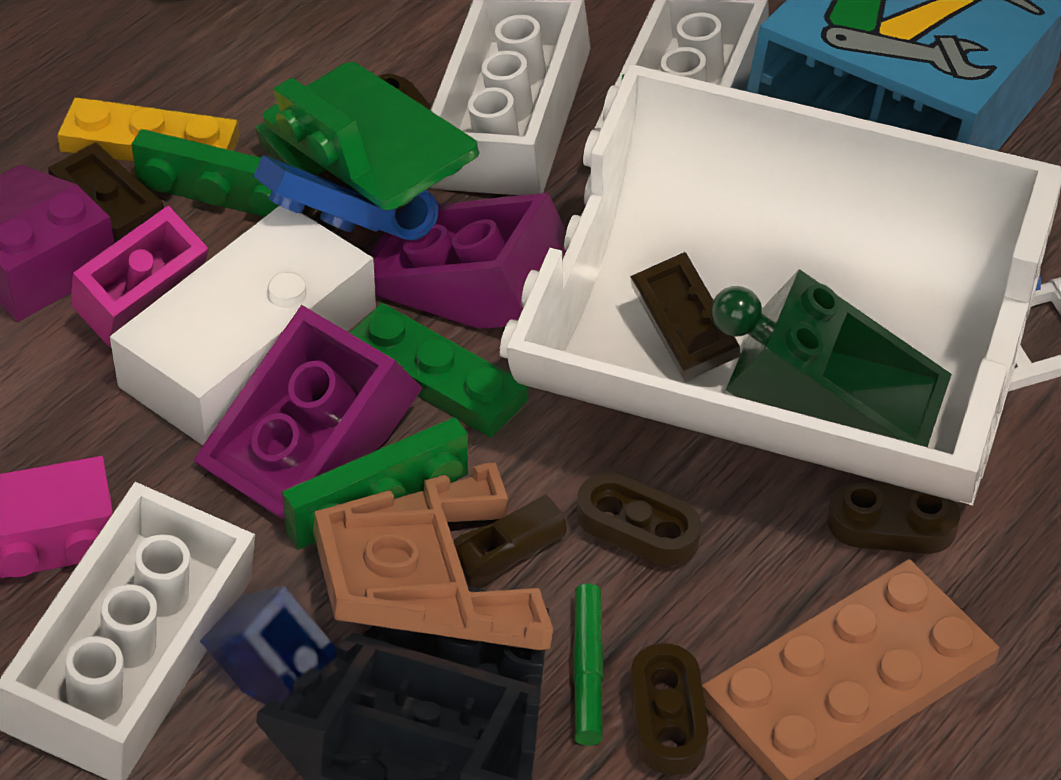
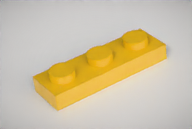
[57,97,240,162]

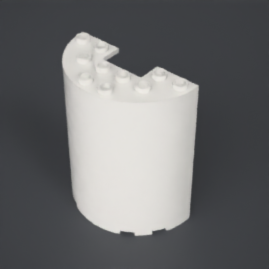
[500,64,1061,505]

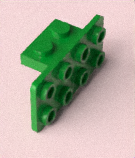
[263,62,480,210]

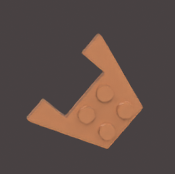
[313,462,553,650]

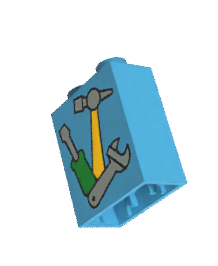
[746,0,1061,151]

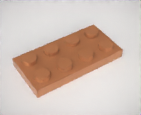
[702,559,1000,780]

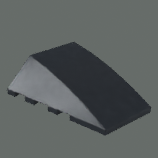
[257,586,549,780]

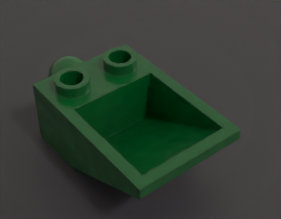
[711,269,952,447]

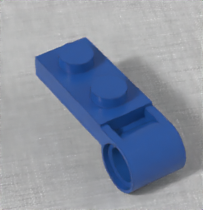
[253,155,438,240]

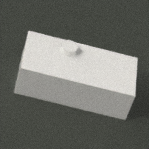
[431,0,591,195]
[595,0,769,131]
[110,206,376,445]
[0,482,255,780]

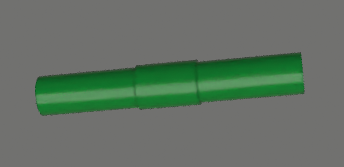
[573,583,604,746]

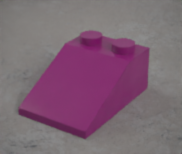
[0,164,114,322]
[369,193,567,329]
[193,305,422,521]

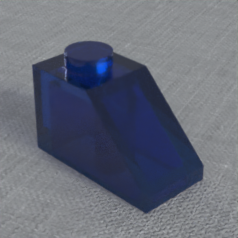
[200,586,336,705]

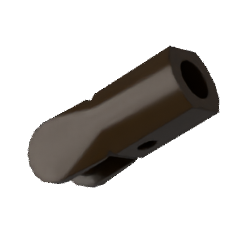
[453,495,567,589]

